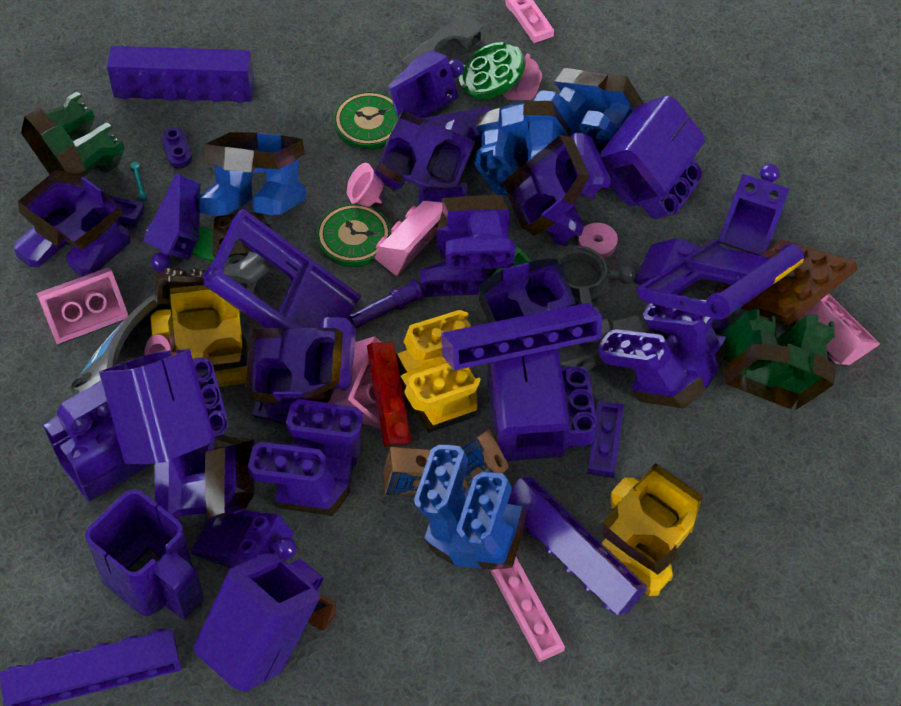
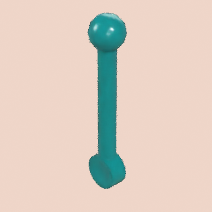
[130,162,147,201]

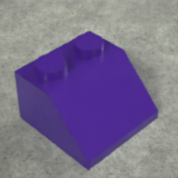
[634,238,701,296]

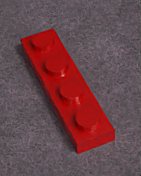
[367,342,412,447]

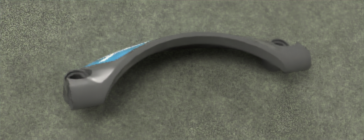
[70,251,270,396]

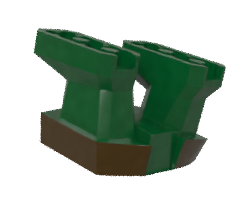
[21,92,125,177]
[719,309,836,410]

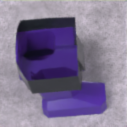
[479,259,576,379]

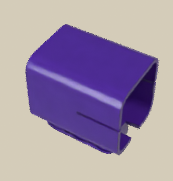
[599,96,705,219]
[487,348,597,461]
[99,349,228,464]
[43,381,152,502]
[85,490,204,620]
[193,553,324,691]

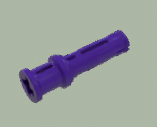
[348,279,424,329]

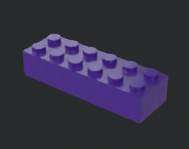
[107,46,254,103]

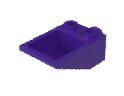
[388,50,464,118]
[719,164,789,255]
[144,173,200,272]
[191,510,297,568]

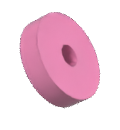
[578,223,618,258]

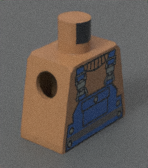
[462,429,508,489]
[383,447,430,496]

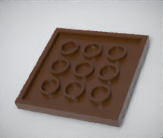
[714,239,858,325]

